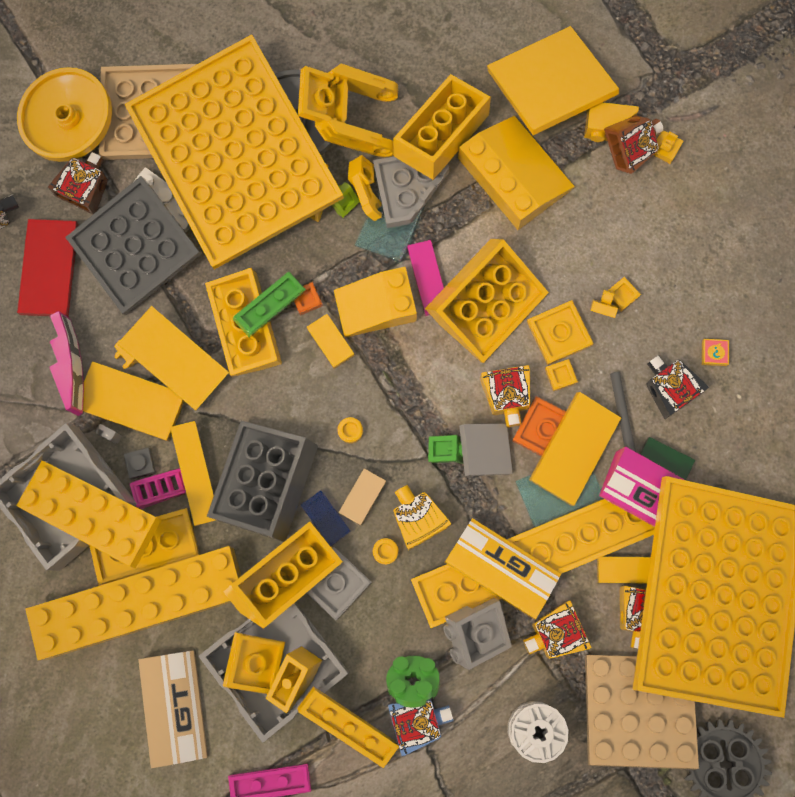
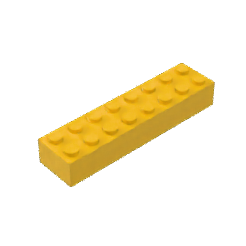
[25,546,241,661]

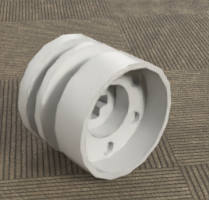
[507,701,568,763]

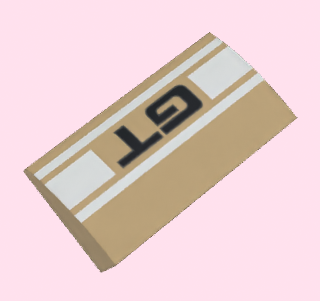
[138,650,208,768]

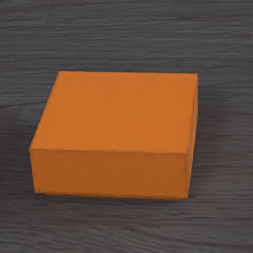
[294,282,323,316]

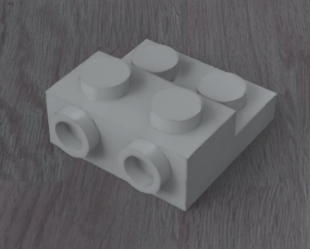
[443,598,512,670]

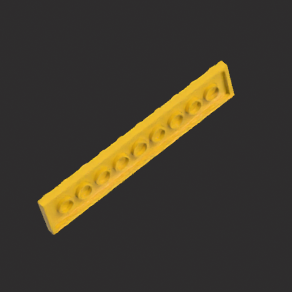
[411,499,655,628]

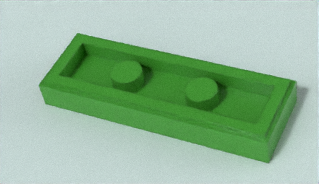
[233,272,306,338]

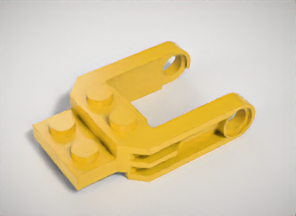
[298,63,398,157]

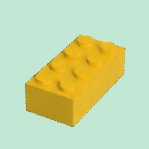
[393,74,491,180]

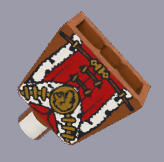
[604,116,663,174]

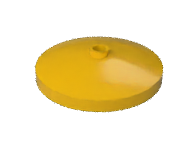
[17,67,112,162]

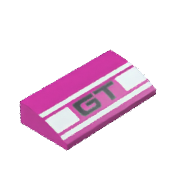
[599,446,684,527]

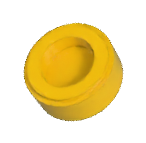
[338,417,363,444]
[373,538,398,565]

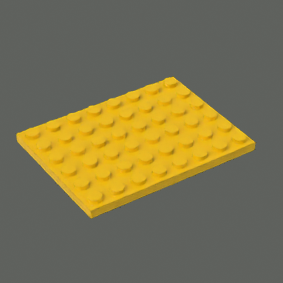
[125,35,344,270]
[632,476,795,718]

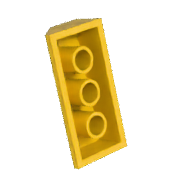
[224,522,343,629]

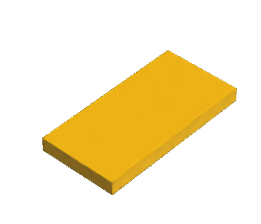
[117,306,229,411]
[83,362,184,441]
[529,392,621,506]
[89,508,200,586]

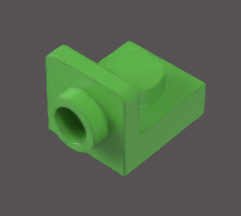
[428,435,464,464]

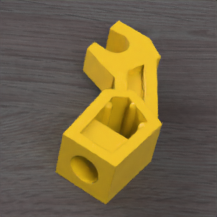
[348,155,382,221]

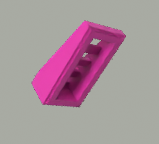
[130,468,186,509]

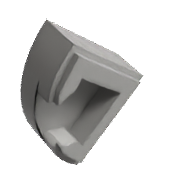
[95,424,122,444]

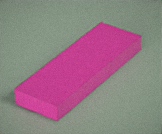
[407,240,444,316]
[228,763,312,797]

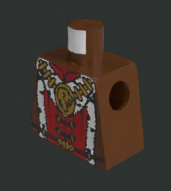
[48,152,108,215]

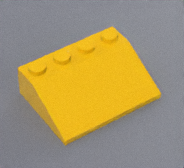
[458,116,575,230]
[425,239,549,363]

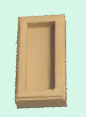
[338,469,386,526]

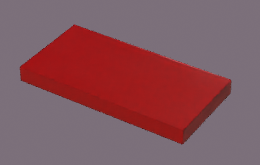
[17,219,79,317]

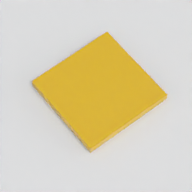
[487,26,619,135]

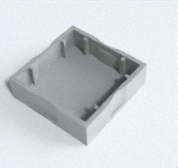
[0,423,137,571]
[199,602,350,743]

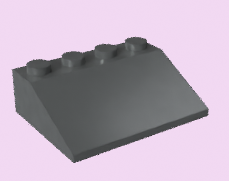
[207,420,318,542]

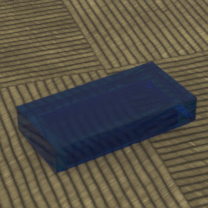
[301,490,351,547]

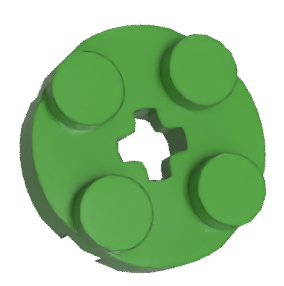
[386,656,440,708]

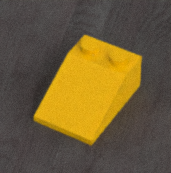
[334,267,417,338]

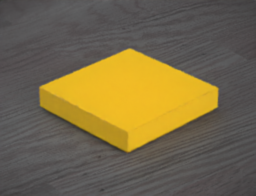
[527,300,594,365]
[223,632,285,694]

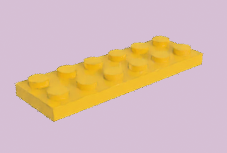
[16,460,161,569]

